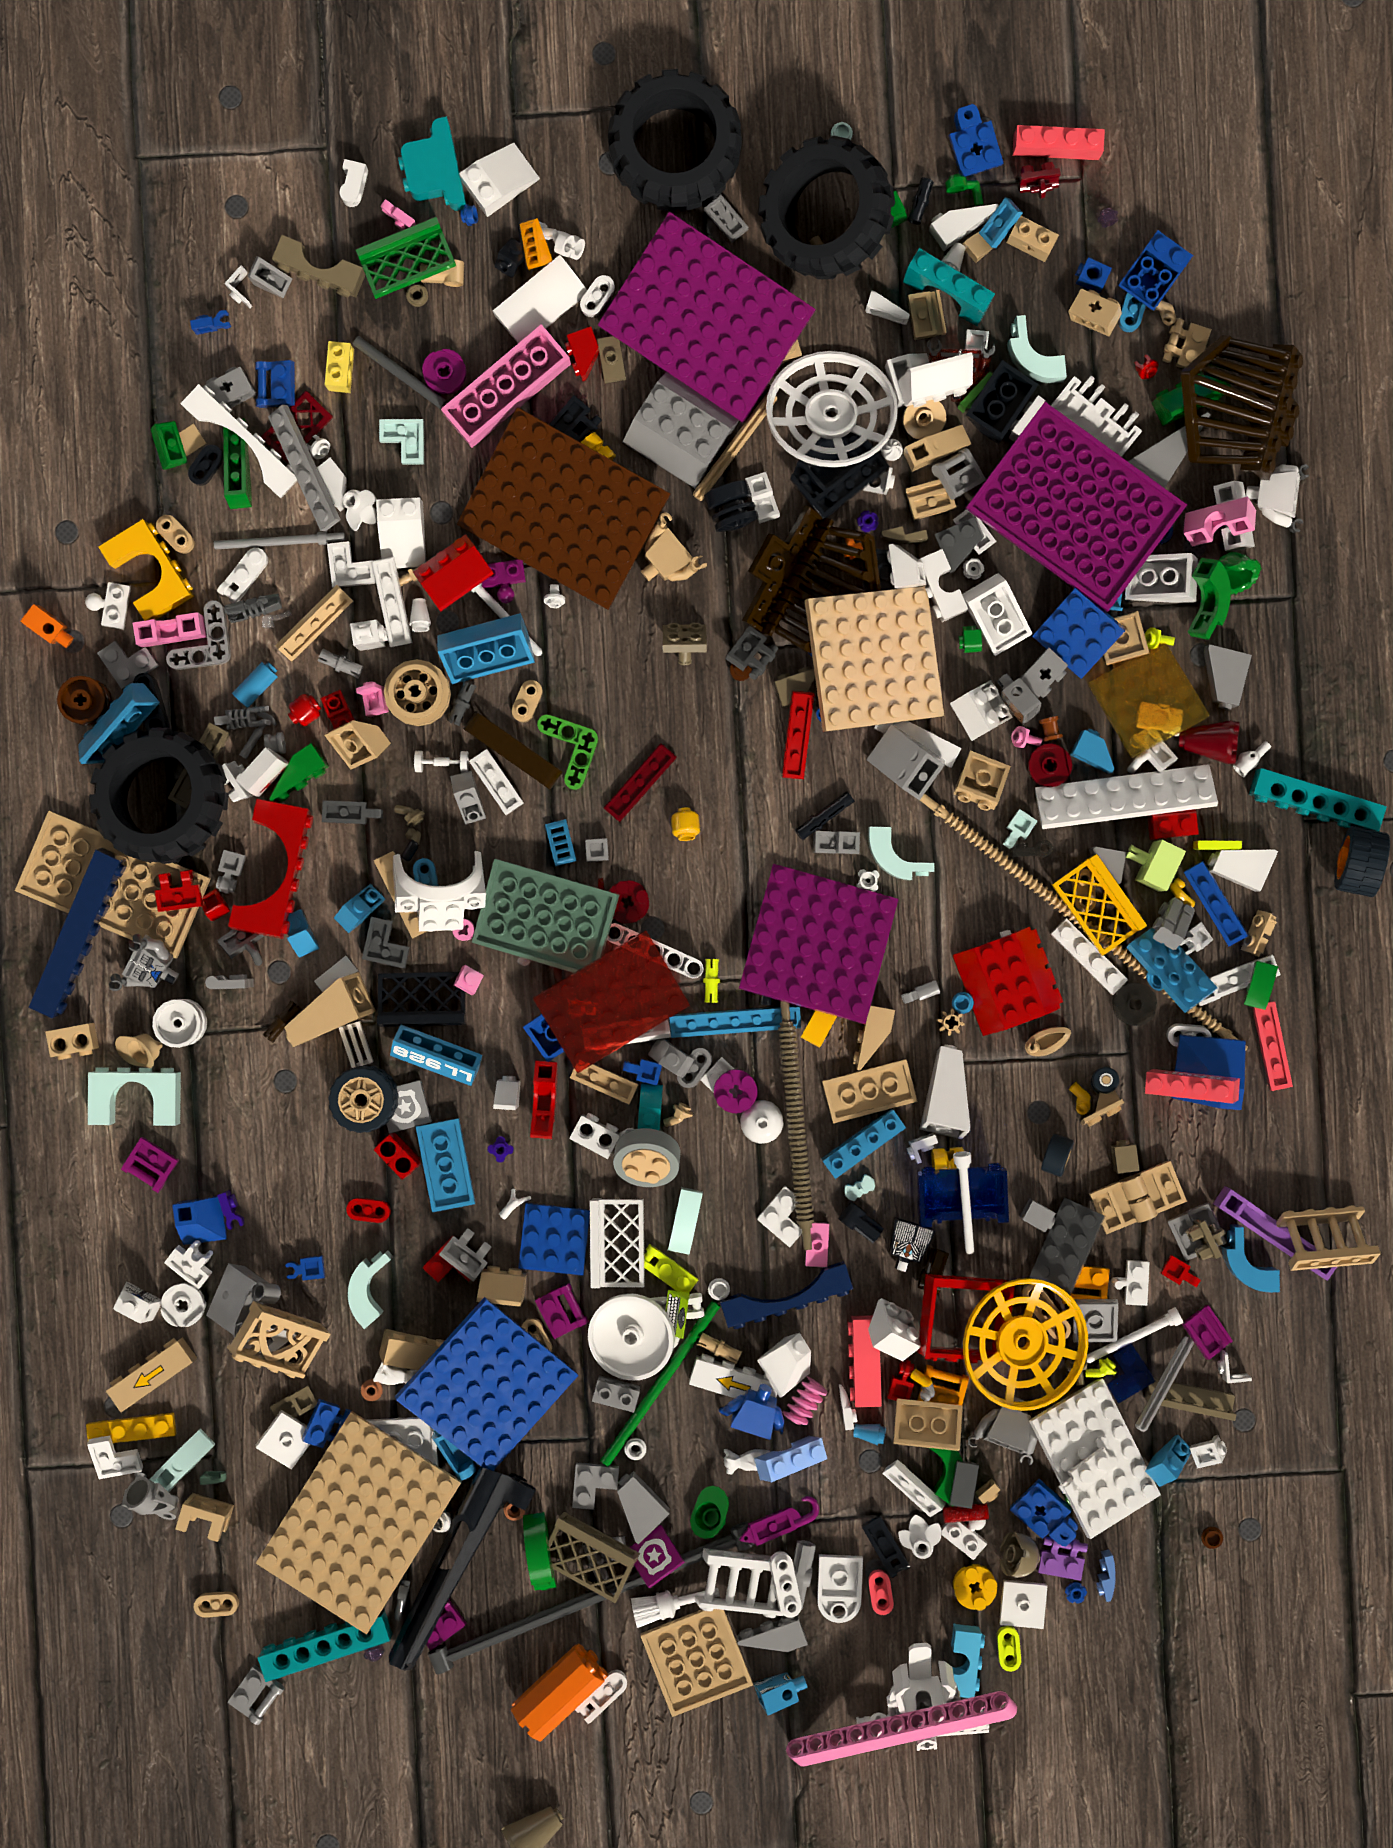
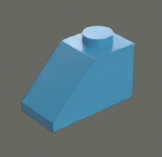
[1070,729,1114,774]

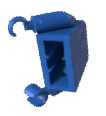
[719,1384,784,1440]

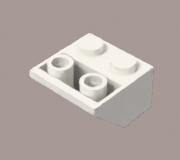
[885,353,929,408]
[950,680,1013,741]
[868,1298,921,1361]

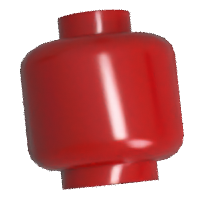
[288,694,322,726]

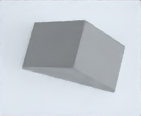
[248,256,293,298]
[1089,847,1126,884]

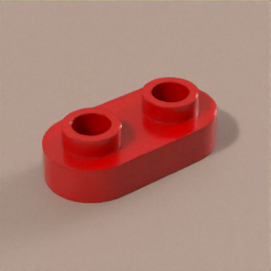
[346,1198,391,1223]

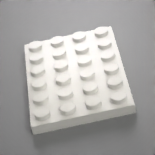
[1029,1378,1161,1539]

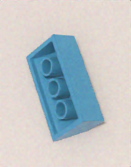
[437,613,535,684]
[78,683,160,764]

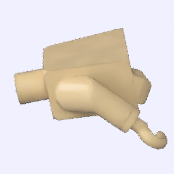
[641,512,707,581]

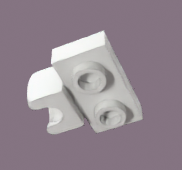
[164,1240,213,1290]

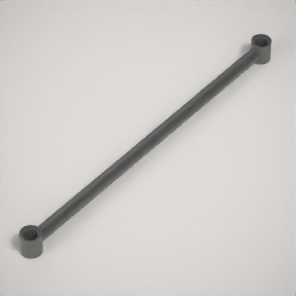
[428,1522,755,1674]

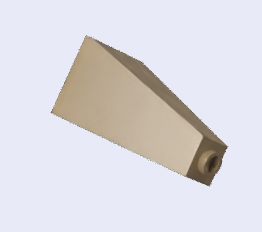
[284,972,376,1047]

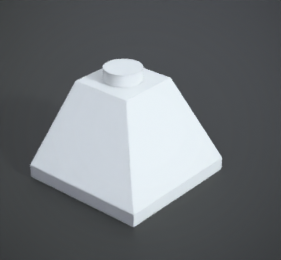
[757,1332,811,1397]

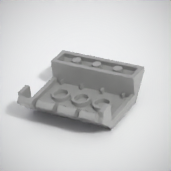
[623,372,739,489]

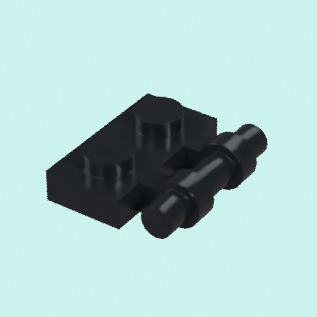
[549,395,602,442]

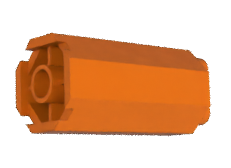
[511,1643,608,1742]

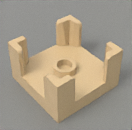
[175,1493,234,1542]

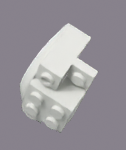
[393,851,486,932]

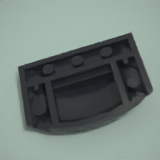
[790,432,890,519]

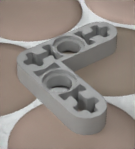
[166,600,231,670]

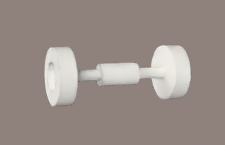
[414,751,469,773]

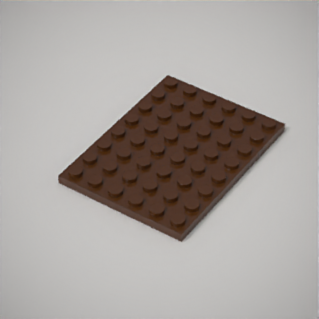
[457,407,671,610]

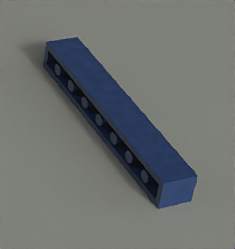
[28,848,126,1018]

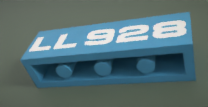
[390,1025,482,1086]

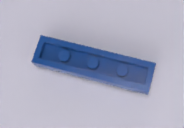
[1184,861,1248,946]

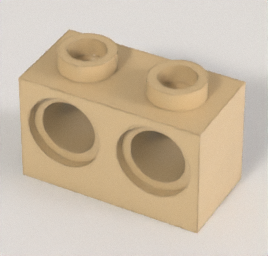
[46,1023,99,1060]

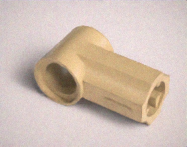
[420,260,464,287]

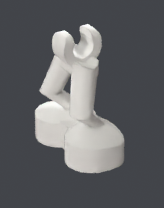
[539,222,585,260]

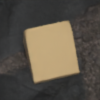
[963,232,993,263]

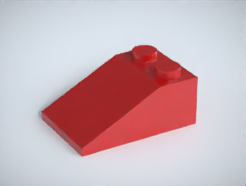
[1147,809,1199,840]

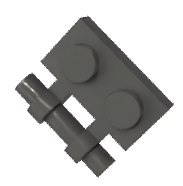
[725,625,778,680]

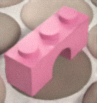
[1184,496,1256,547]
[133,612,207,648]

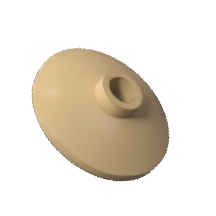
[903,400,946,440]

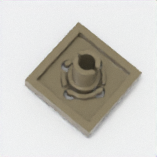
[663,623,707,665]

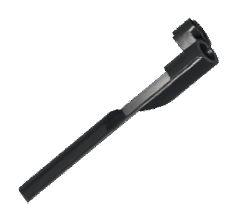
[389,1466,536,1671]

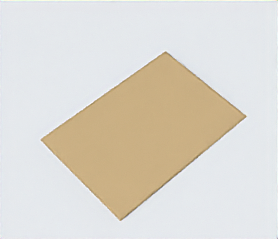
[179,424,207,457]

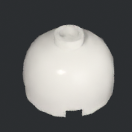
[740,1100,784,1144]

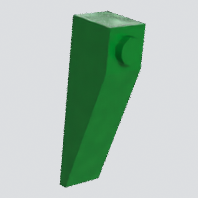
[223,418,252,509]

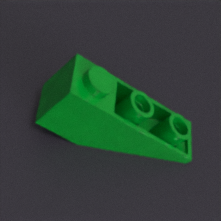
[269,743,329,803]

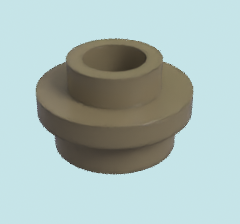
[406,284,428,307]

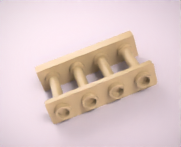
[1276,1205,1381,1271]

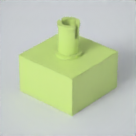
[1126,840,1186,892]

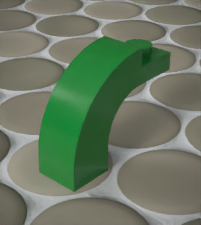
[1188,558,1231,640]
[929,1448,963,1506]
[523,1512,556,1591]

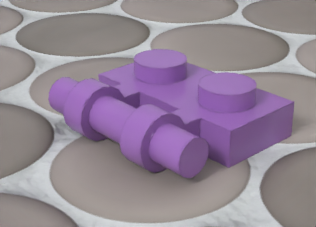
[1037,1536,1088,1581]

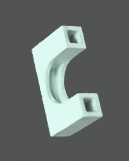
[88,1067,181,1126]

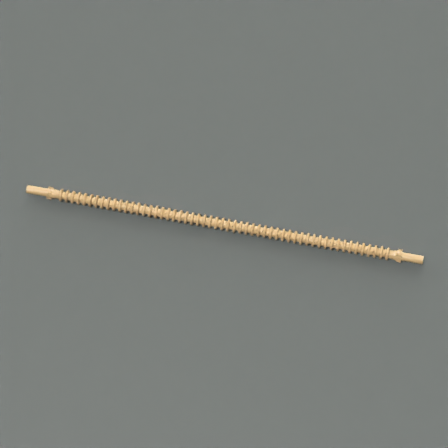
[920,794,1248,1051]

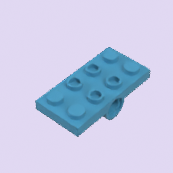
[1126,928,1218,1013]

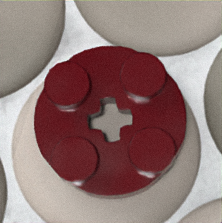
[1028,744,1072,787]
[609,880,650,924]

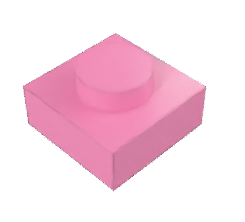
[453,965,484,995]

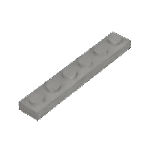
[268,405,341,531]

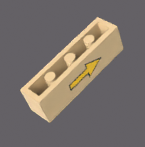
[106,1337,197,1412]

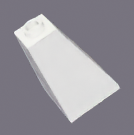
[919,1045,970,1139]

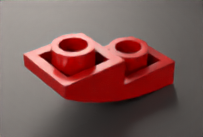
[320,690,355,729]

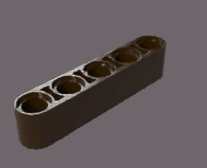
[463,711,562,790]

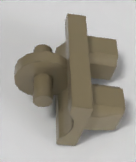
[1185,1219,1225,1260]

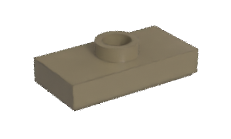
[597,336,626,383]

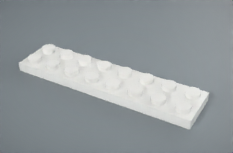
[1035,764,1218,829]

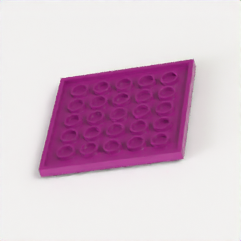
[738,864,899,1024]

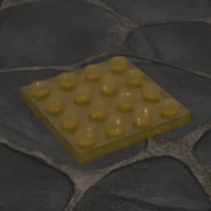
[1088,642,1210,758]

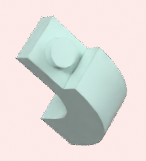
[1007,315,1067,383]
[868,827,934,880]
[348,1250,394,1329]

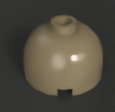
[999,1532,1040,1578]

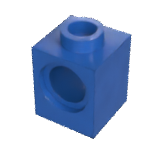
[1075,257,1112,294]

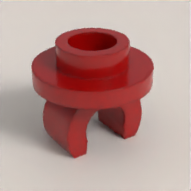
[1134,355,1158,379]

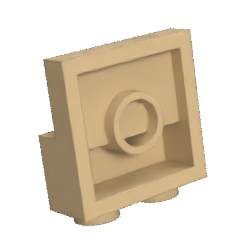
[953,750,1011,811]

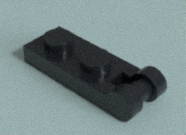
[861,1515,911,1578]

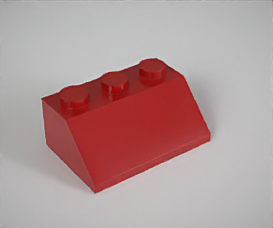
[413,534,494,612]

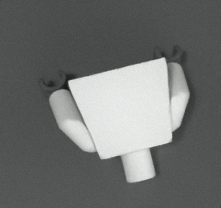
[1246,464,1309,533]

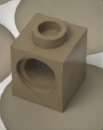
[1110,1140,1139,1173]

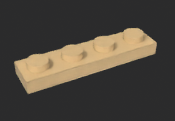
[275,585,353,662]
[374,851,427,938]

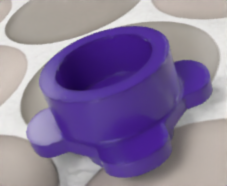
[487,1136,514,1162]

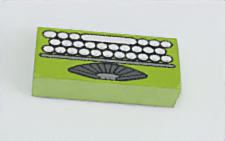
[665,1290,690,1339]

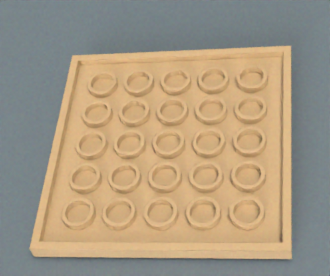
[805,586,944,732]

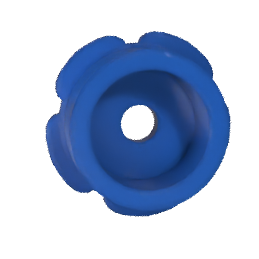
[461,204,478,226]
[1065,1582,1087,1604]

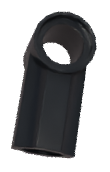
[838,1201,884,1243]

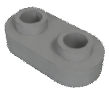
[677,1048,712,1088]

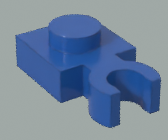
[285,1255,325,1281]

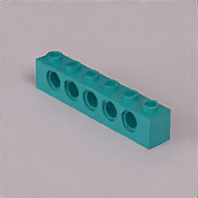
[1248,768,1387,831]
[257,1610,393,1682]

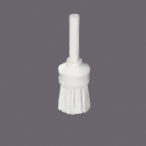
[631,1588,720,1628]

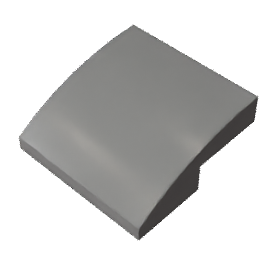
[1168,1202,1227,1261]

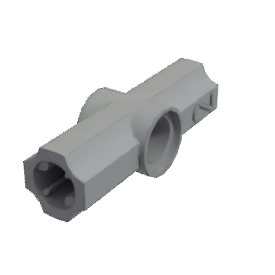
[787,1540,816,1610]

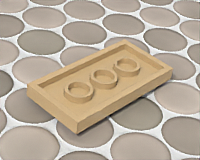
[822,1059,918,1124]

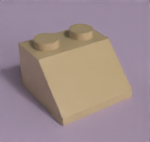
[477,1266,527,1306]

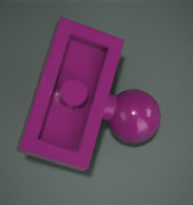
[482,559,526,603]

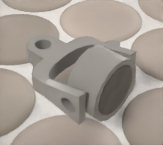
[121,1472,179,1520]

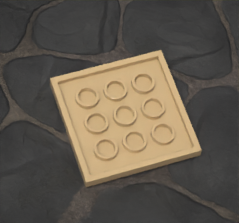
[640,1609,753,1717]

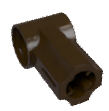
[917,1248,949,1294]

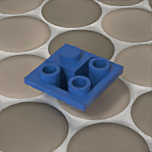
[172,1196,227,1245]

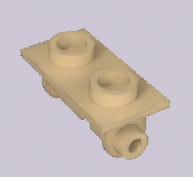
[1241,910,1277,957]

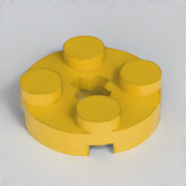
[953,1564,997,1611]

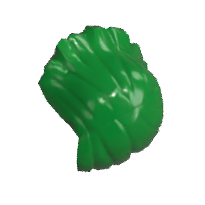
[1218,551,1262,595]

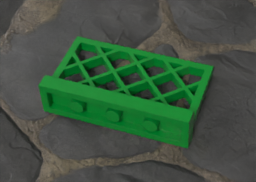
[356,217,456,299]

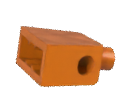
[20,604,74,648]

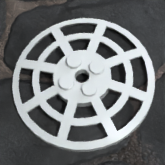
[766,351,898,467]

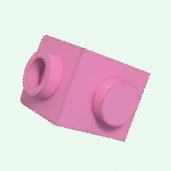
[356,681,389,717]

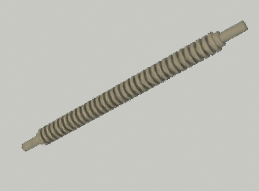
[778,1001,814,1250]

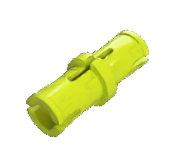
[703,959,720,1003]

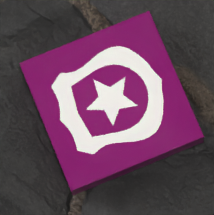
[629,1525,685,1588]

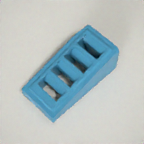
[545,819,577,867]

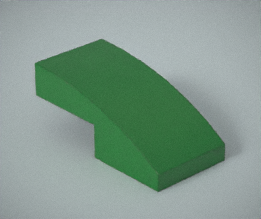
[1243,961,1278,1010]

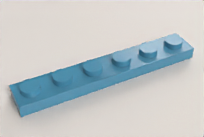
[669,1005,801,1038]

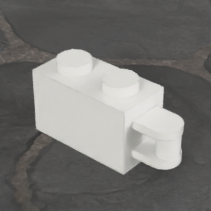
[350,620,388,651]

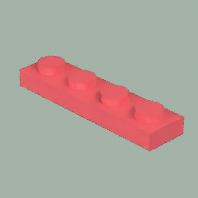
[1252,1001,1293,1091]

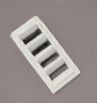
[865,290,910,325]

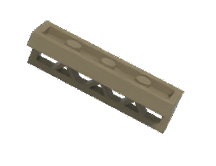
[1144,1377,1236,1421]

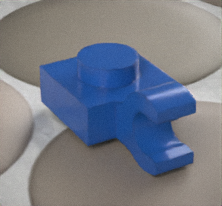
[190,310,231,335]
[623,1059,662,1085]

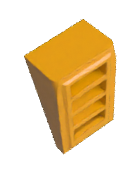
[520,218,553,270]

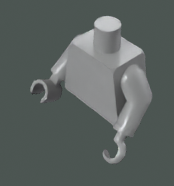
[967,1397,1038,1465]

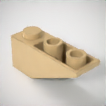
[903,424,971,472]
[853,1005,895,1070]

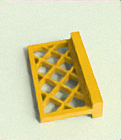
[1052,854,1147,956]

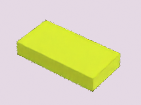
[1193,841,1242,850]

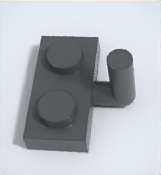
[217,929,265,966]

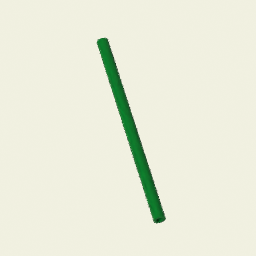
[600,1300,721,1467]

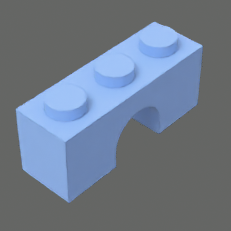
[754,1436,827,1482]

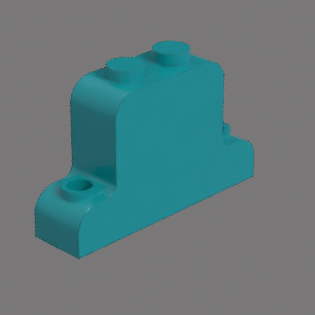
[398,116,466,211]

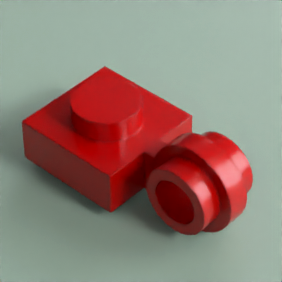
[887,1360,914,1401]

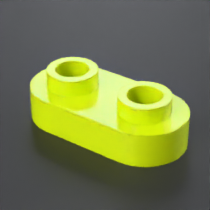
[997,1626,1021,1672]

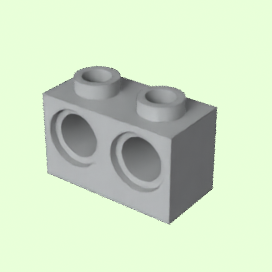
[592,1375,640,1413]

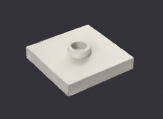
[256,1410,310,1470]
[999,1580,1047,1629]

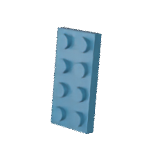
[416,1118,476,1212]

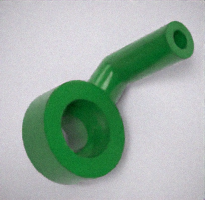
[945,174,984,207]

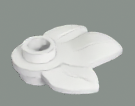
[343,490,377,531]
[898,1515,942,1559]

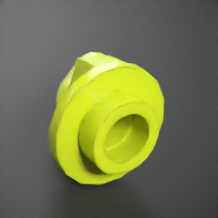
[1144,628,1175,649]
[1086,1358,1117,1378]

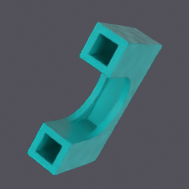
[903,248,995,326]

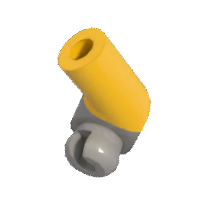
[910,1369,935,1401]

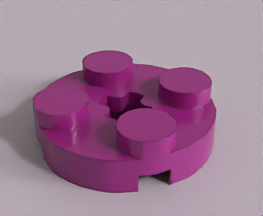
[422,349,466,395]
[714,1069,757,1113]

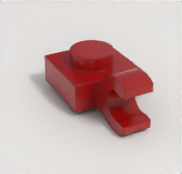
[1160,1254,1201,1288]

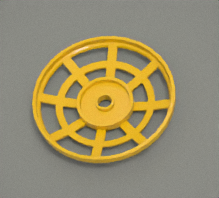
[963,1278,1088,1411]

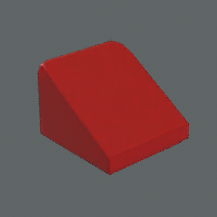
[202,888,230,921]

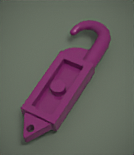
[739,1496,819,1546]

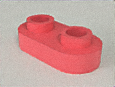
[868,1569,894,1615]

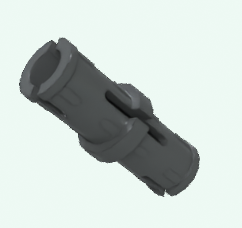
[447,681,477,726]

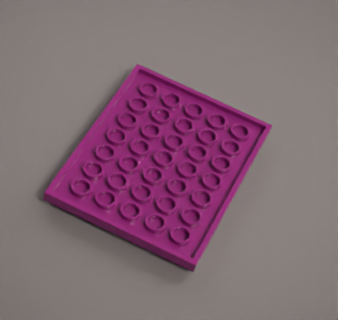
[598,212,816,423]
[966,402,1187,612]

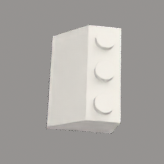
[898,352,973,408]

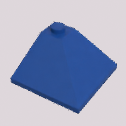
[1171,1035,1246,1110]

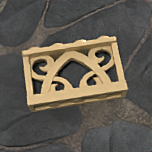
[227,1301,331,1378]

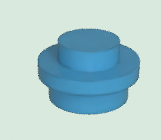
[952,992,974,1014]

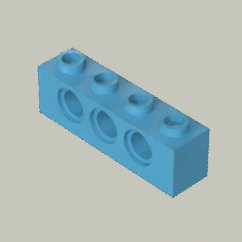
[821,1108,906,1179]

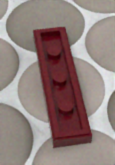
[604,743,677,822]

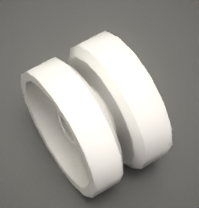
[152,999,207,1048]

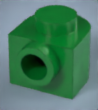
[958,626,982,653]

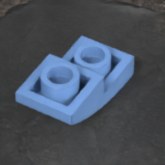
[1096,1549,1115,1602]

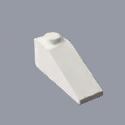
[929,204,999,251]

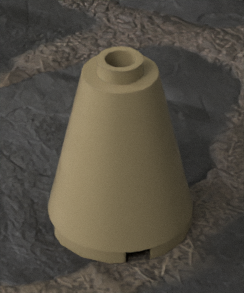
[501,1806,564,1848]

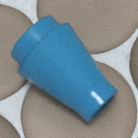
[853,1424,886,1446]

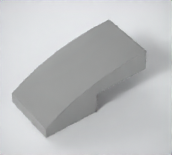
[813,831,860,854]

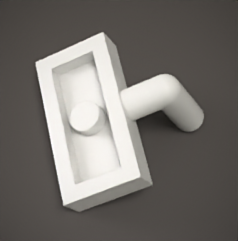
[1127,730,1178,774]
[1111,1260,1150,1306]

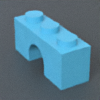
[951,1624,985,1698]

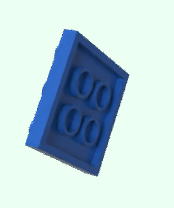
[1032,587,1126,679]
[518,1203,590,1275]

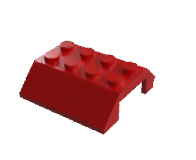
[953,927,1063,1036]

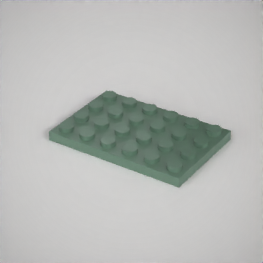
[472,859,619,979]

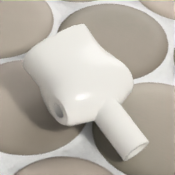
[1233,741,1271,777]

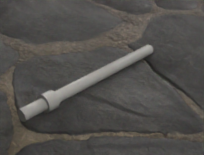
[214,531,345,550]

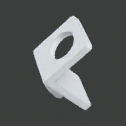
[224,265,252,308]
[863,467,895,495]
[1217,1350,1252,1383]

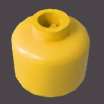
[671,807,700,841]

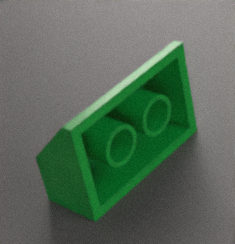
[1152,374,1231,426]

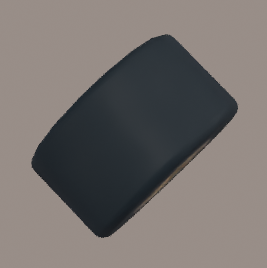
[1041,1134,1074,1177]

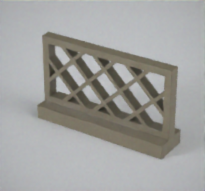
[549,1512,640,1603]

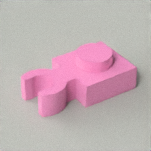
[380,199,416,230]

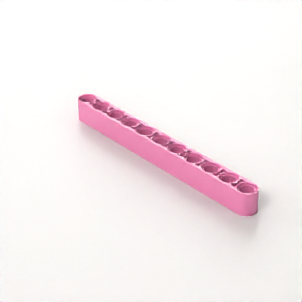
[786,1691,1017,1766]

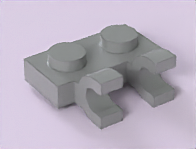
[439,1228,491,1281]

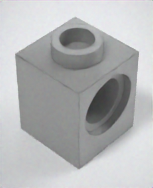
[1019,1198,1056,1232]

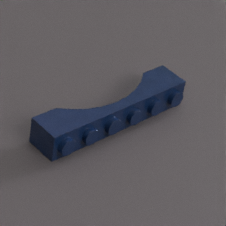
[720,1261,853,1329]

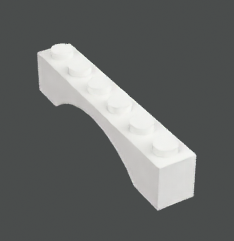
[180,384,297,498]

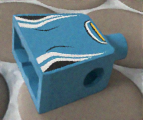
[753,1673,807,1715]

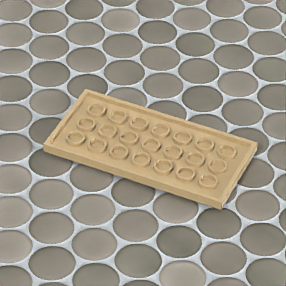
[15,811,211,958]

